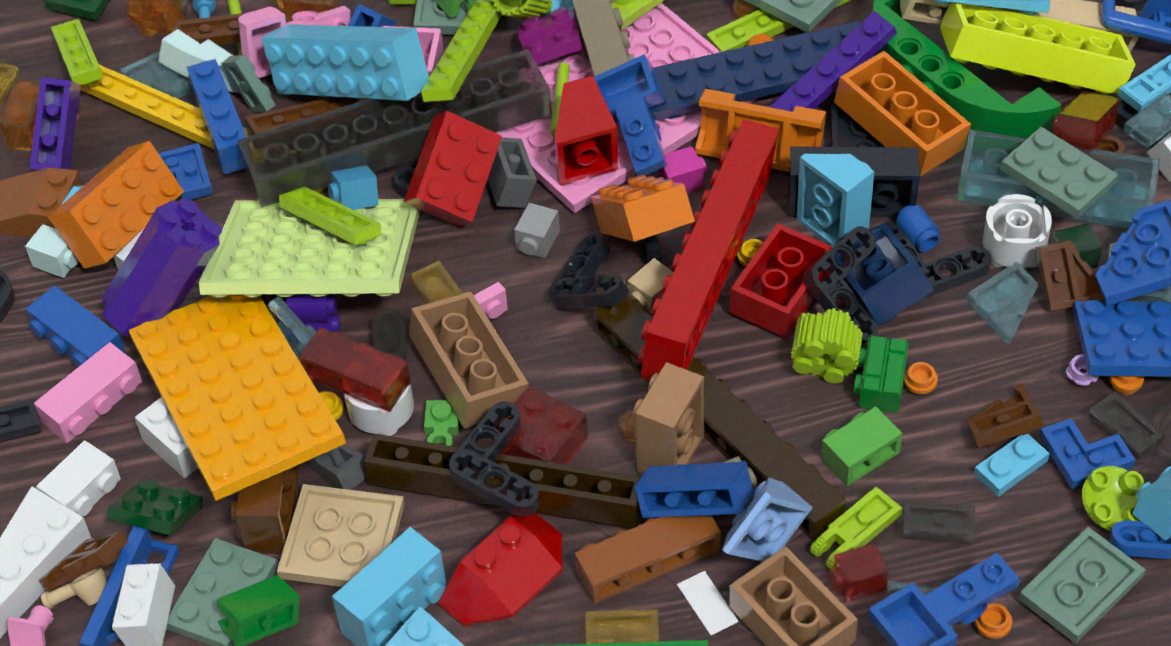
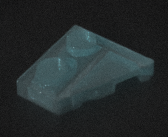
[120,51,193,99]
[966,261,1038,344]
[268,296,320,376]

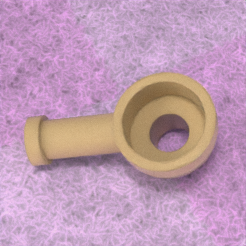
[41,566,107,609]

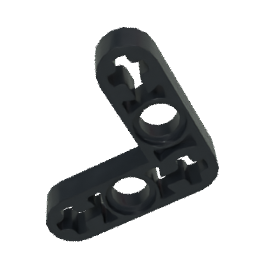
[877,222,991,299]
[803,226,878,345]
[548,233,630,309]
[449,402,539,516]

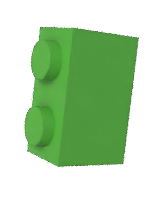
[821,407,902,486]

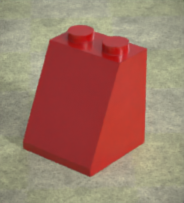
[555,76,619,185]

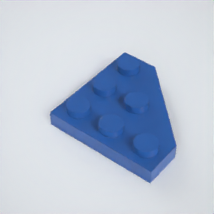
[1095,200,1171,306]

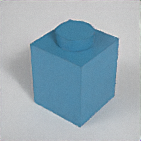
[328,165,379,210]

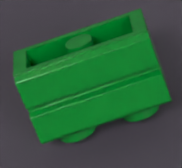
[854,336,909,413]

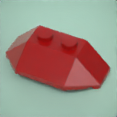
[438,514,563,627]

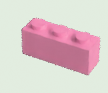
[34,342,142,443]

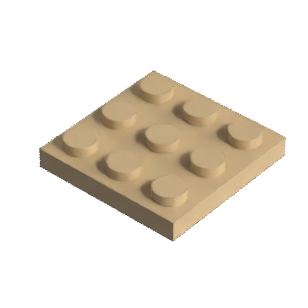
[277,484,405,587]

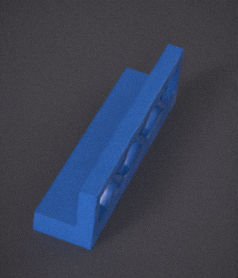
[79,526,180,646]

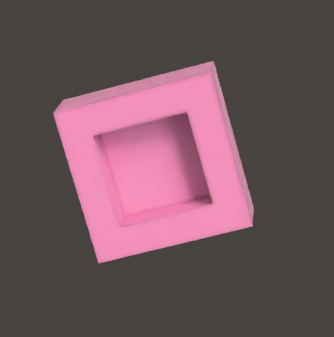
[474,282,508,320]

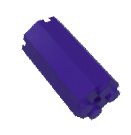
[102,198,222,337]

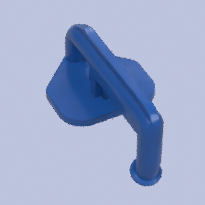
[1101,0,1171,44]

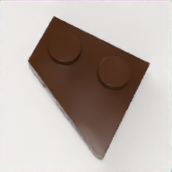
[1035,240,1104,311]
[966,384,1044,448]
[38,531,128,591]

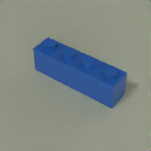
[187,59,253,174]

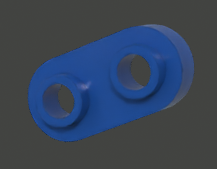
[1109,520,1171,559]

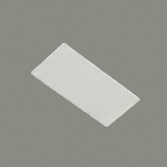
[677,571,739,635]

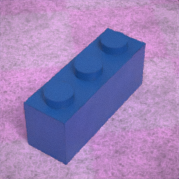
[26,286,126,368]
[635,461,754,518]

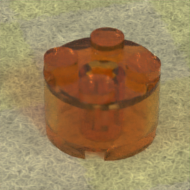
[126,0,189,36]

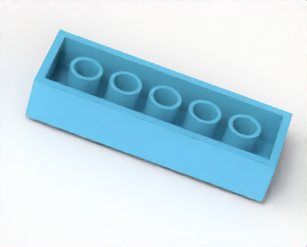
[261,24,429,101]

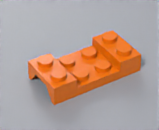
[695,89,826,172]

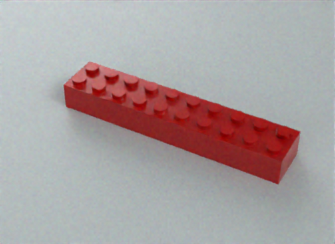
[638,119,779,380]

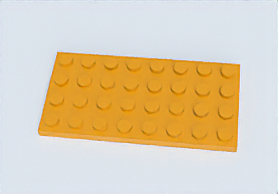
[128,294,346,501]

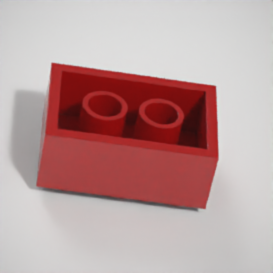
[403,111,502,226]
[730,223,831,338]

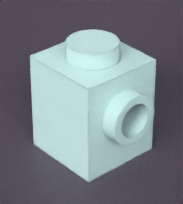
[25,224,79,278]

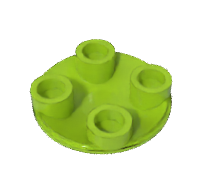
[1082,466,1144,532]

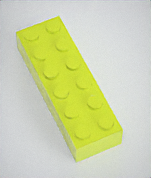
[940,2,1136,95]

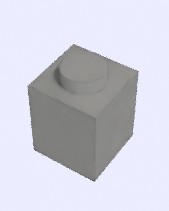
[514,203,560,258]

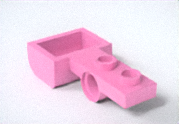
[238,6,351,78]

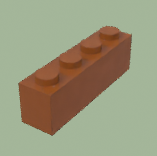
[574,515,721,604]

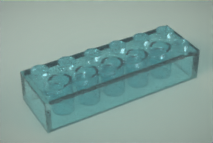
[957,130,1160,228]

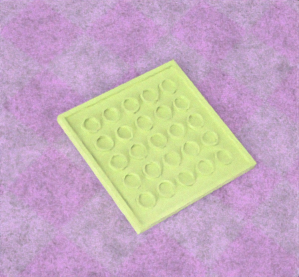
[199,199,421,298]

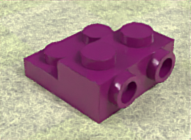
[519,7,583,68]

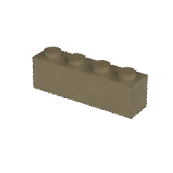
[572,0,634,76]

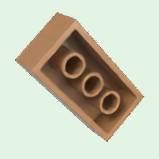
[409,291,529,429]

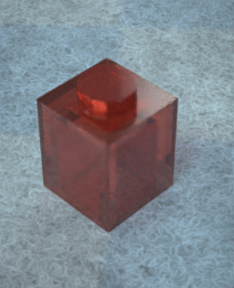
[830,543,889,602]

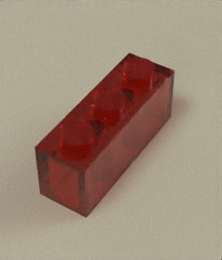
[1052,91,1120,151]
[299,327,411,412]

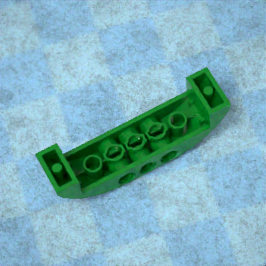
[873,0,1061,155]

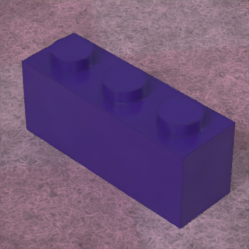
[30,77,81,171]

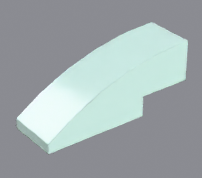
[158,29,240,93]

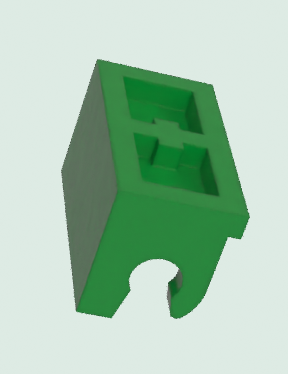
[217,575,300,646]

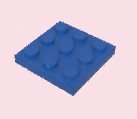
[1073,300,1171,377]

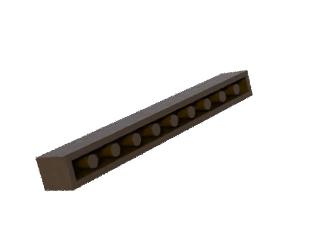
[593,296,846,541]

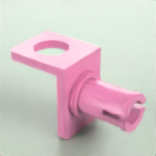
[7,606,54,646]

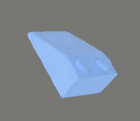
[723,478,813,561]

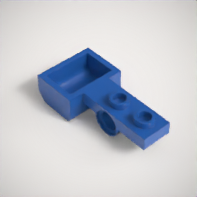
[594,54,668,176]
[868,553,1020,646]

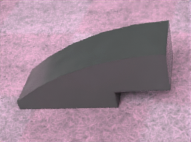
[304,444,367,490]

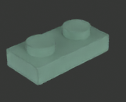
[221,55,275,112]

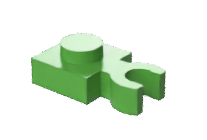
[424,400,460,446]

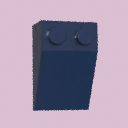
[834,222,934,326]

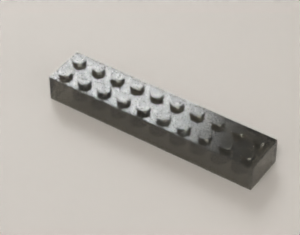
[237,49,552,208]

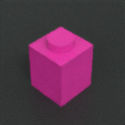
[658,146,707,193]

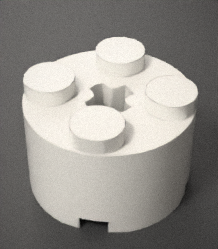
[982,194,1052,268]
[343,356,414,436]

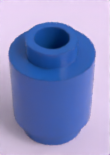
[895,205,941,252]

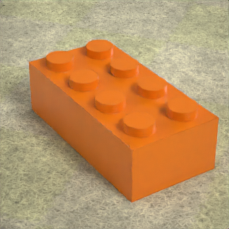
[834,51,971,177]
[48,141,184,269]
[591,175,695,242]

